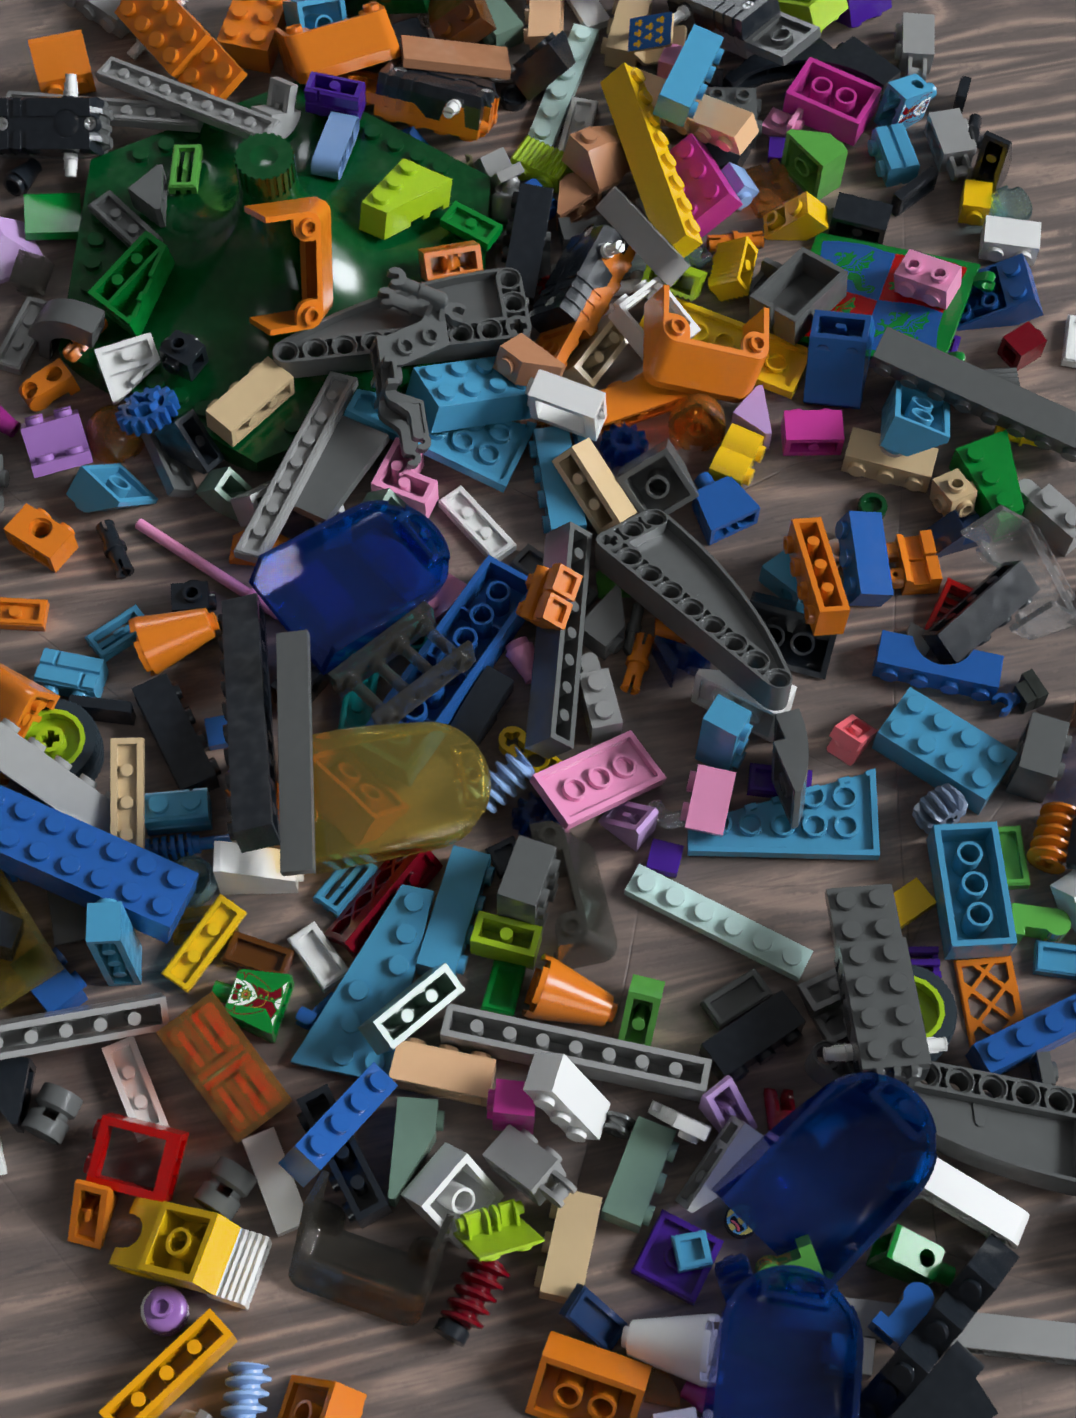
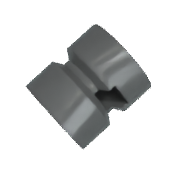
[21,1082,84,1146]
[193,1156,258,1221]

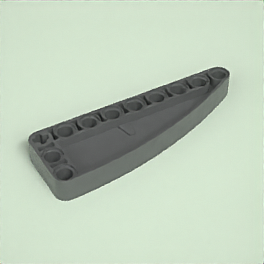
[273,267,531,378]
[593,509,793,711]
[804,1040,1076,1196]

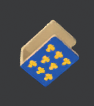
[628,12,687,66]

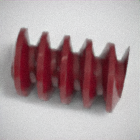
[440,1259,510,1331]

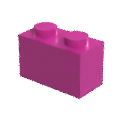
[780,408,845,456]
[487,1078,536,1134]

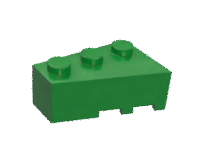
[87,230,176,337]
[949,429,1025,537]

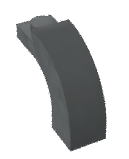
[28,298,105,360]

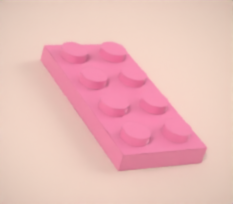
[529,730,667,831]

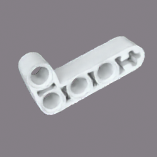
[887,1151,1030,1249]

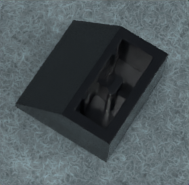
[510,30,576,101]

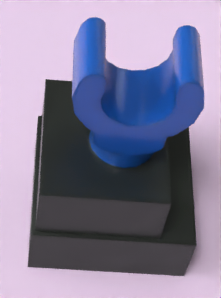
[991,669,1049,717]

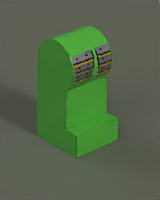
[1011,903,1071,944]

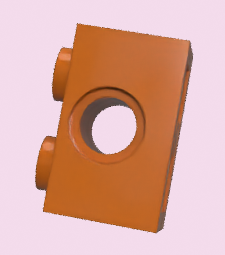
[3,503,79,573]

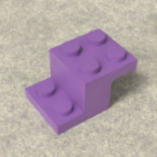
[20,406,93,478]

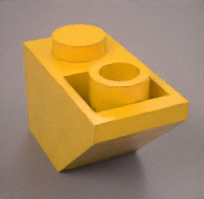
[763,191,828,241]

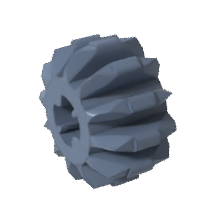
[912,783,968,834]

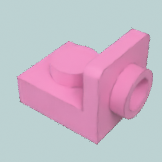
[762,107,805,137]

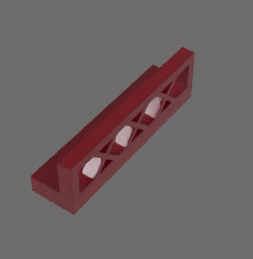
[324,838,443,959]

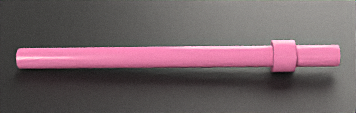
[135,518,282,619]

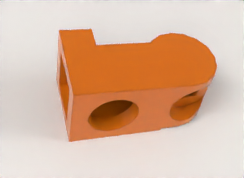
[18,358,81,412]

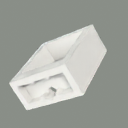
[608,276,701,360]
[525,369,607,441]

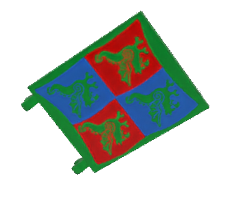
[797,233,995,361]

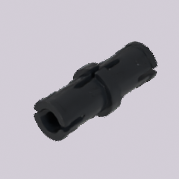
[96,519,135,579]

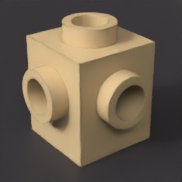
[929,468,977,517]

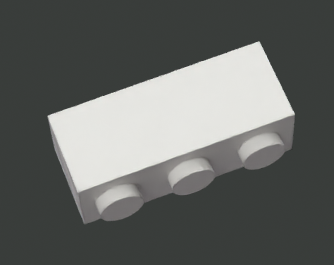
[523,1053,611,1142]

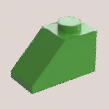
[618,974,665,1046]

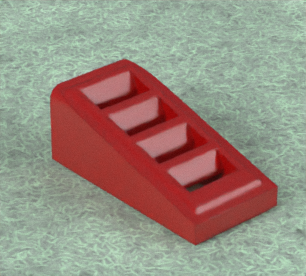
[924,578,973,630]

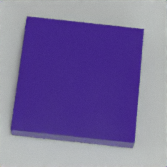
[631,1209,724,1306]

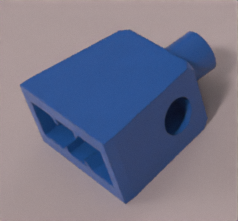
[692,472,760,546]

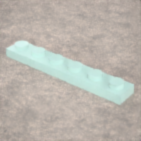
[528,23,599,147]
[624,864,813,982]

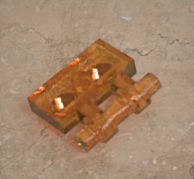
[745,158,799,219]

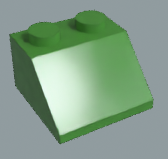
[780,129,848,200]

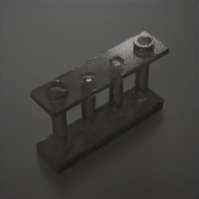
[328,600,476,735]

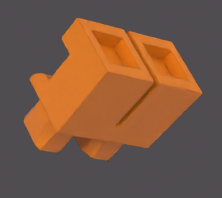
[886,529,943,595]
[516,563,583,630]

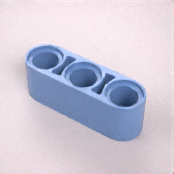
[311,111,360,180]

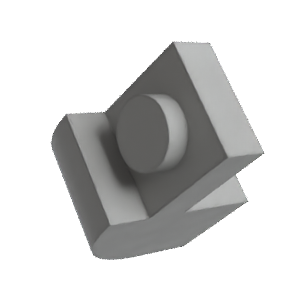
[251,76,301,139]
[473,147,525,195]

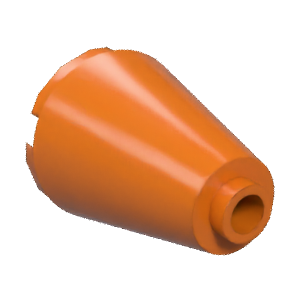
[129,608,220,677]
[522,953,618,1027]

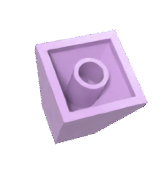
[0,216,47,284]

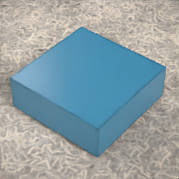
[671,1230,713,1273]

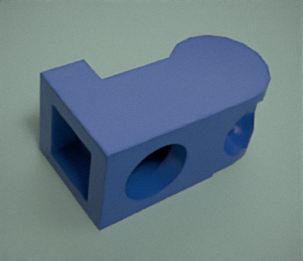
[867,1282,934,1351]

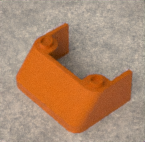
[274,0,401,84]
[244,197,333,336]
[643,284,769,403]

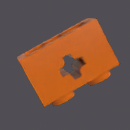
[418,240,483,281]

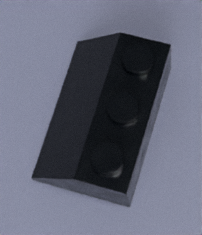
[750,591,837,680]

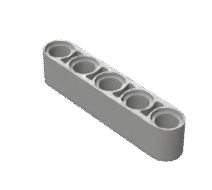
[596,186,690,287]

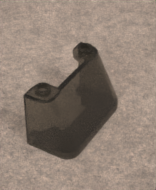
[529,821,617,969]

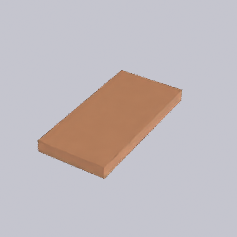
[400,35,511,80]

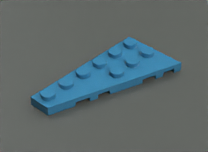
[344,389,537,493]
[687,768,880,860]
[290,884,434,1078]

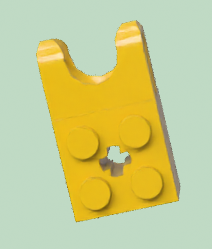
[109,1197,241,1296]

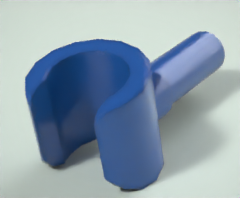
[296,992,333,1030]

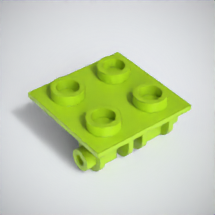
[453,1198,545,1262]

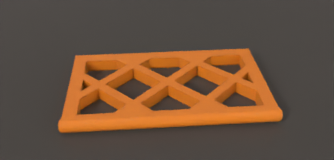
[953,956,1024,1048]

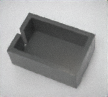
[749,246,848,345]
[497,835,560,932]

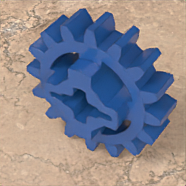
[115,385,181,436]

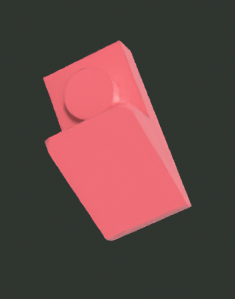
[827,714,878,766]

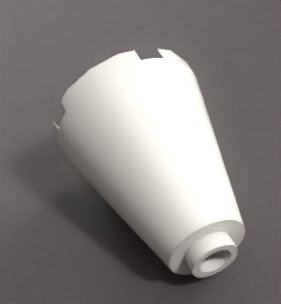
[621,1313,721,1388]

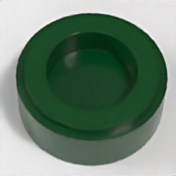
[857,492,888,519]

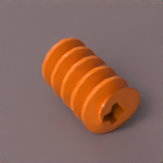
[1026,802,1076,874]

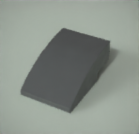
[771,708,809,829]

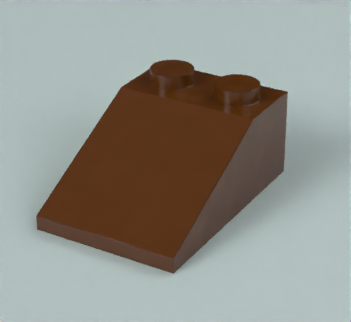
[428,0,497,43]

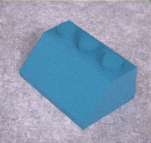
[880,380,950,457]

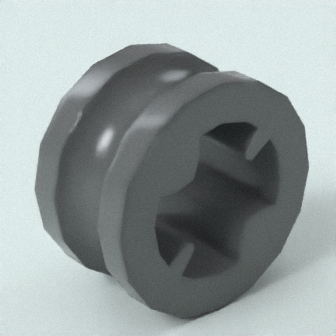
[603,1111,635,1139]

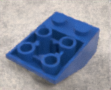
[956,253,1043,331]
[803,310,876,409]

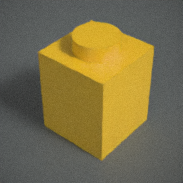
[958,179,993,226]

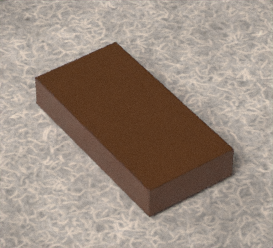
[222,931,296,974]

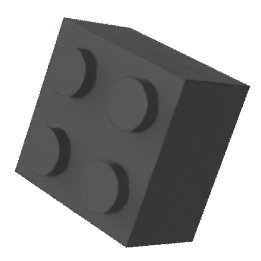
[1005,712,1072,803]

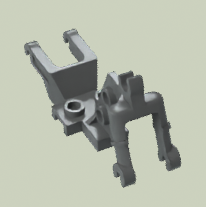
[370,267,466,469]

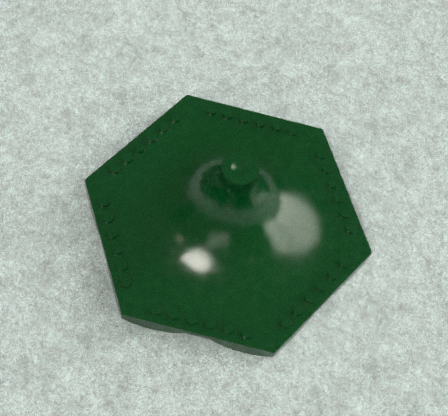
[59,81,491,472]

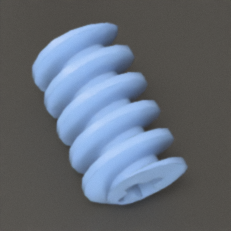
[466,746,535,814]
[220,1361,272,1418]

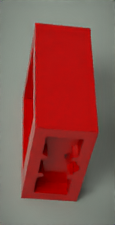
[83,1112,189,1202]

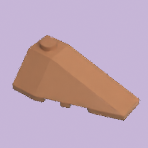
[562,125,631,194]

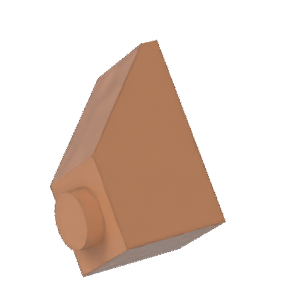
[556,172,602,231]
[493,333,566,386]

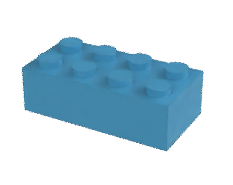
[406,356,531,433]
[872,687,1018,815]
[926,821,1017,960]

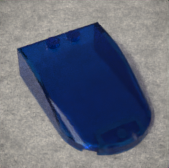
[249,500,450,675]
[711,1072,937,1298]
[702,1265,864,1418]

